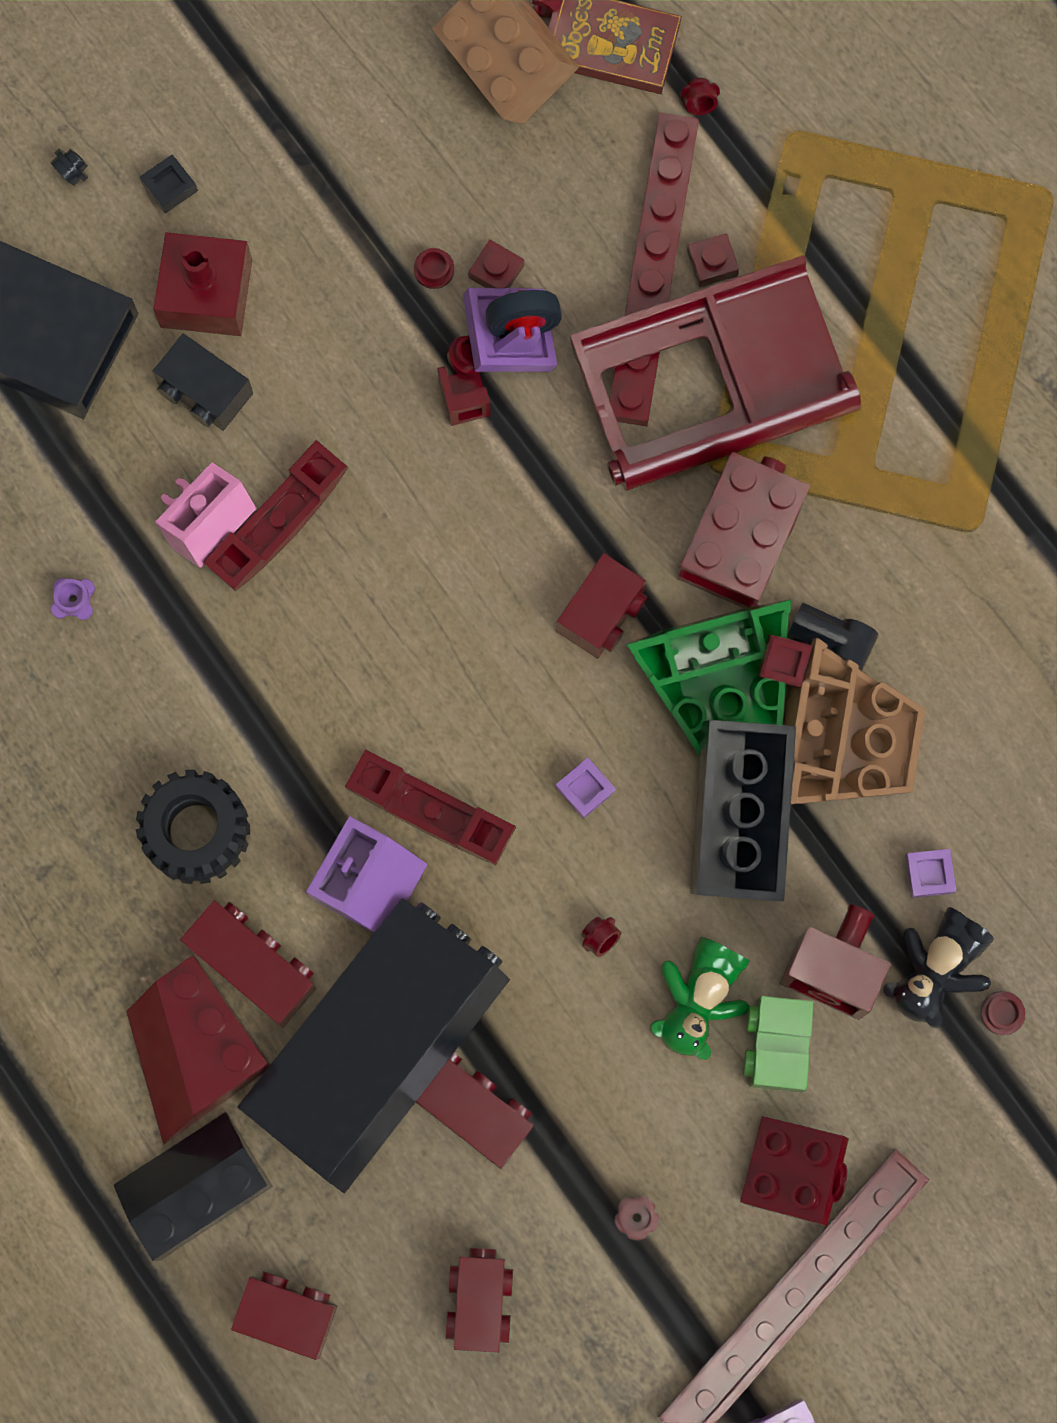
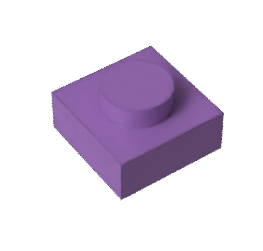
[555,757,616,820]
[905,849,956,898]

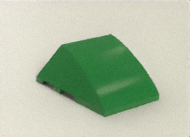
[626,599,791,756]

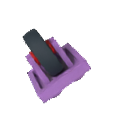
[463,288,562,372]

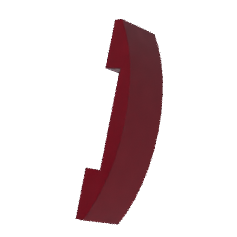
[203,440,348,591]
[345,749,516,865]

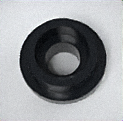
[50,148,89,186]

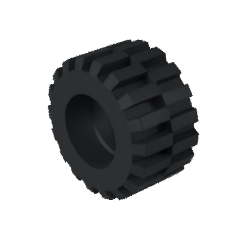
[136,770,250,884]

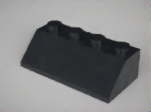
[690,720,796,901]

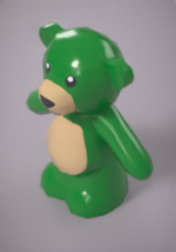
[649,937,750,1060]

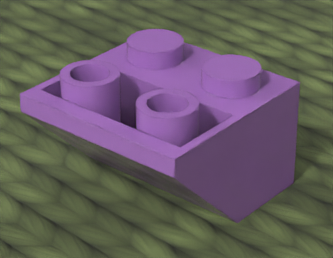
[306,816,428,934]

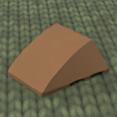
[783,638,926,804]

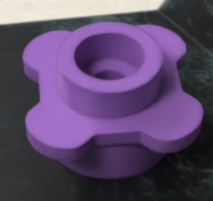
[51,578,95,620]

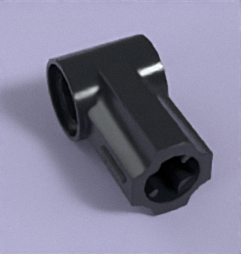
[787,603,879,671]

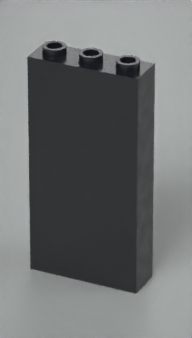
[0,241,139,420]
[237,898,510,1194]

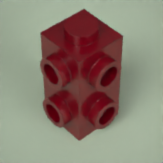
[446,1248,513,1353]

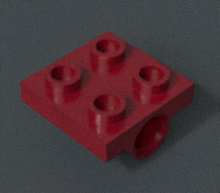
[740,1116,849,1226]

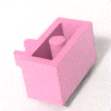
[155,462,256,568]

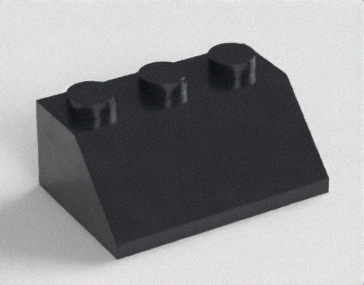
[113,1112,273,1261]

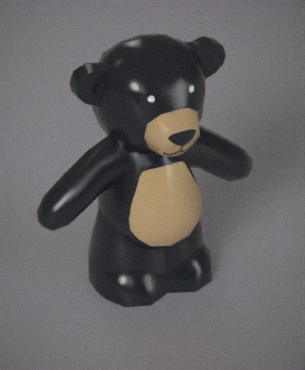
[883,907,994,1028]

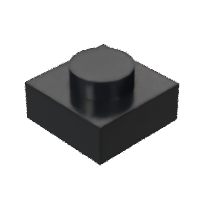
[140,154,198,213]

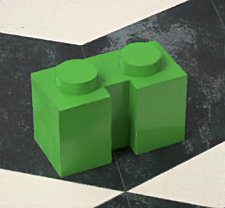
[743,996,814,1093]

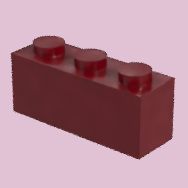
[180,900,317,1028]
[416,1053,534,1170]

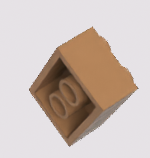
[432,0,579,124]

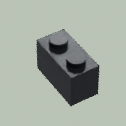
[152,333,253,431]

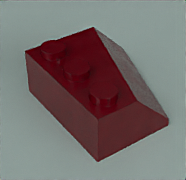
[126,955,271,1145]

